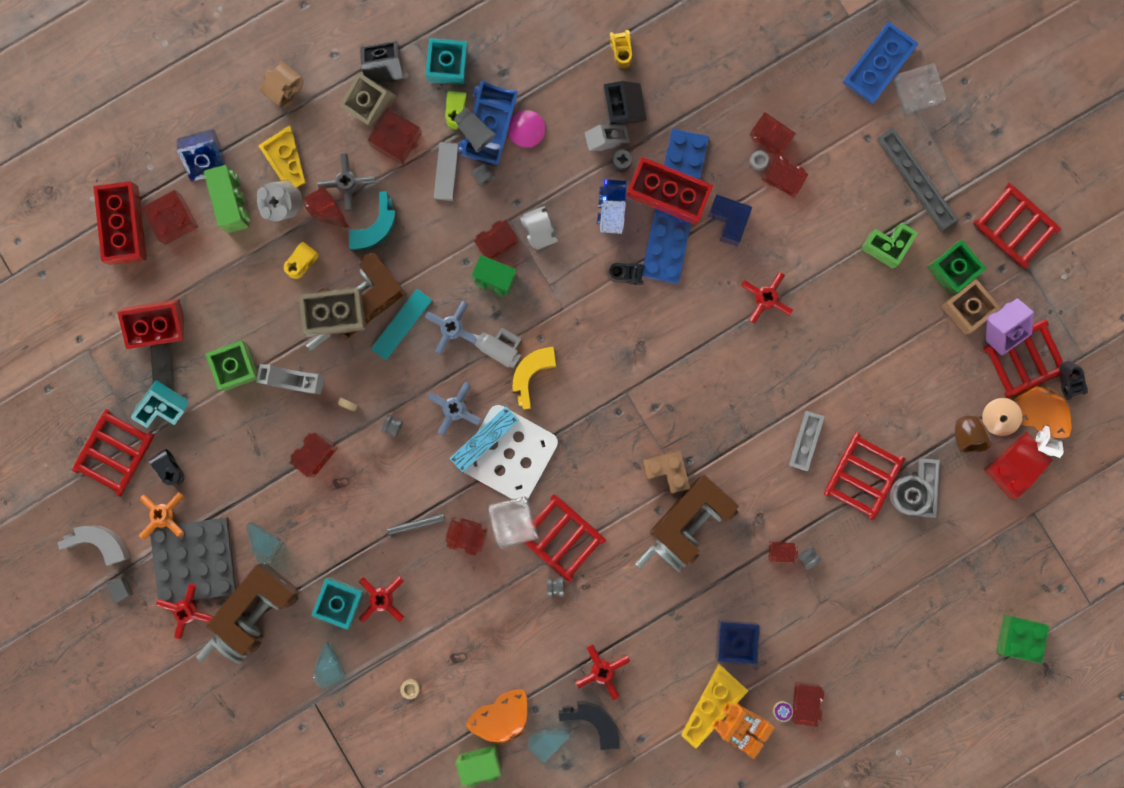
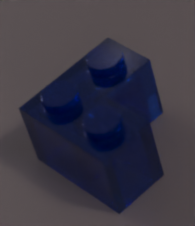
[597,179,627,234]
[708,194,752,247]

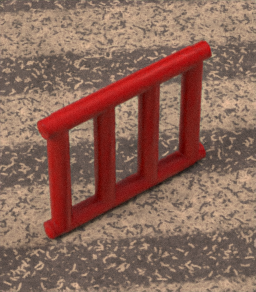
[973,183,1062,269]
[983,319,1063,399]
[72,409,155,497]
[823,432,906,521]
[517,494,607,583]

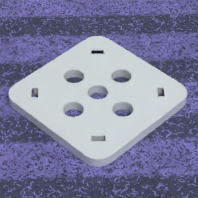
[464,405,558,502]

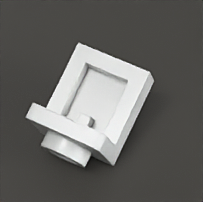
[1035,426,1064,458]

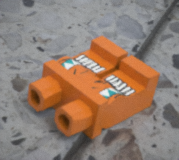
[713,703,775,759]

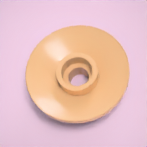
[982,398,1022,436]

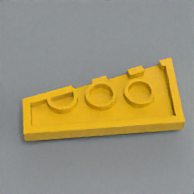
[681,664,748,749]

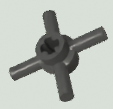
[318,154,376,211]

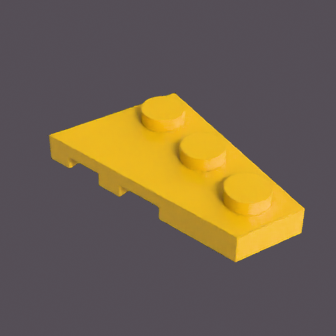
[258,125,306,189]

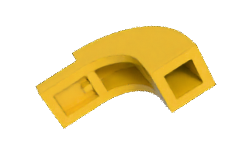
[512,347,556,410]

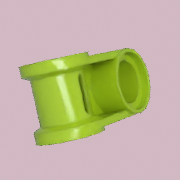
[445,91,467,130]

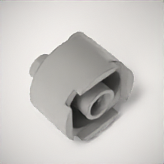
[257,181,302,221]
[520,206,559,250]
[890,476,933,515]

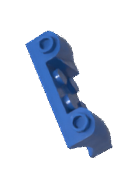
[458,80,518,166]

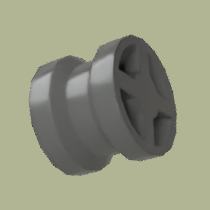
[613,150,632,172]
[471,163,495,186]
[381,414,403,438]
[797,546,822,570]
[547,577,563,597]

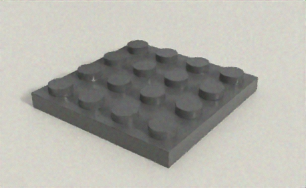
[150,517,236,603]

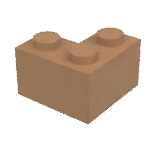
[642,451,690,493]

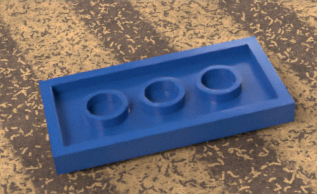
[842,21,919,105]

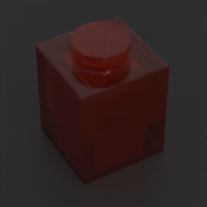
[768,541,798,563]

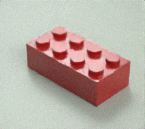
[626,157,714,225]
[93,181,147,265]

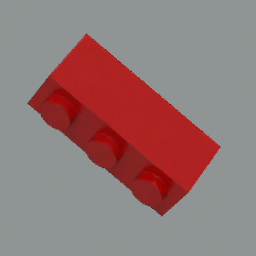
[117,299,184,349]

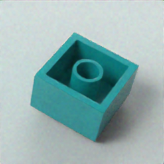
[425,38,469,85]
[311,577,365,630]

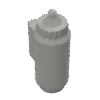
[473,328,522,368]

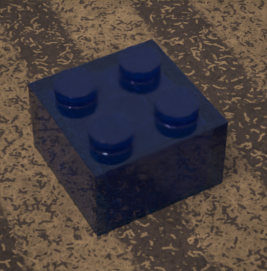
[715,620,760,665]

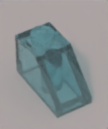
[246,522,285,564]
[313,641,346,689]
[527,729,571,764]

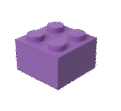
[986,298,1034,355]

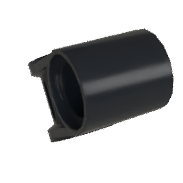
[607,263,645,285]
[1059,361,1088,400]
[149,449,184,486]

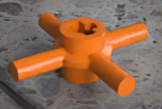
[139,492,185,540]

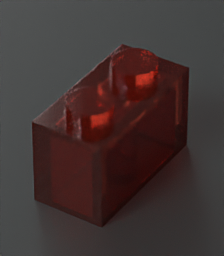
[749,112,796,156]
[761,156,809,198]
[474,220,519,259]
[791,682,824,727]

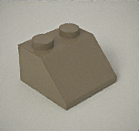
[340,73,397,129]

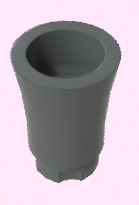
[454,108,496,152]

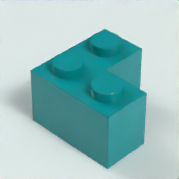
[130,380,189,428]

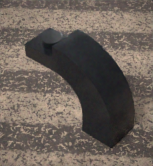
[558,701,620,750]

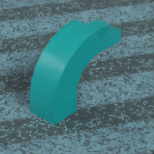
[349,191,397,252]

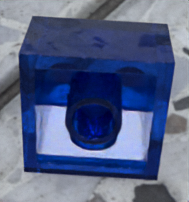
[177,129,226,182]

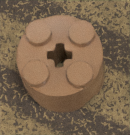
[259,61,304,108]

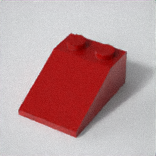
[984,432,1053,499]

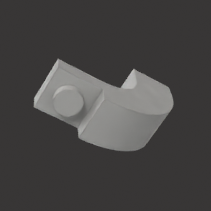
[256,364,324,395]
[57,526,131,566]

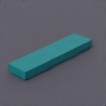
[371,289,433,361]

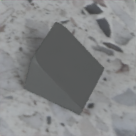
[107,578,133,603]

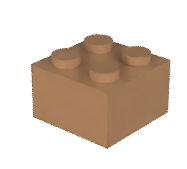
[941,279,1001,335]

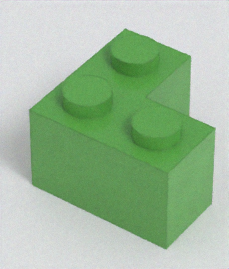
[861,223,918,269]

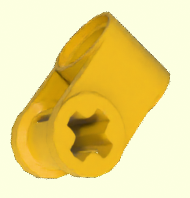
[610,30,632,69]
[284,242,319,279]

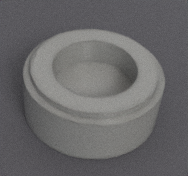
[750,151,769,171]

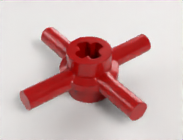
[741,272,793,324]
[358,576,404,623]
[156,583,214,639]
[575,644,630,700]

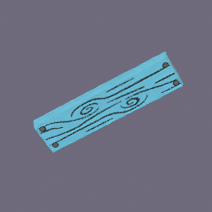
[449,407,519,473]

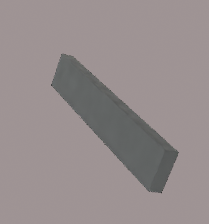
[876,128,959,232]

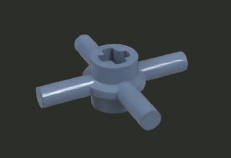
[425,301,477,355]
[427,382,481,436]

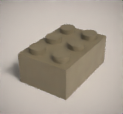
[299,288,366,337]

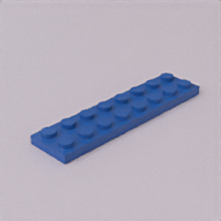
[642,129,709,284]

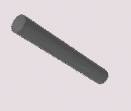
[387,514,445,535]

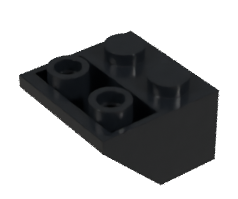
[603,81,647,125]

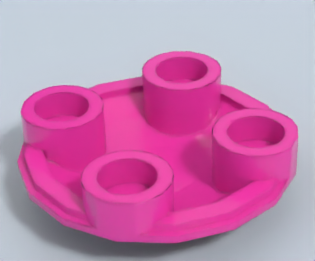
[508,110,545,148]

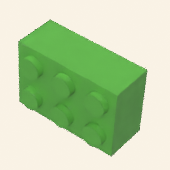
[204,165,251,233]

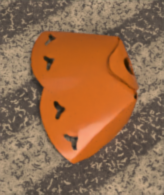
[1013,386,1072,438]
[466,689,527,745]

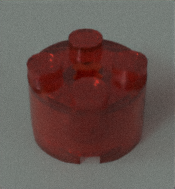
[445,517,489,555]

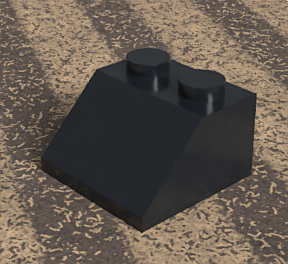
[360,40,403,84]

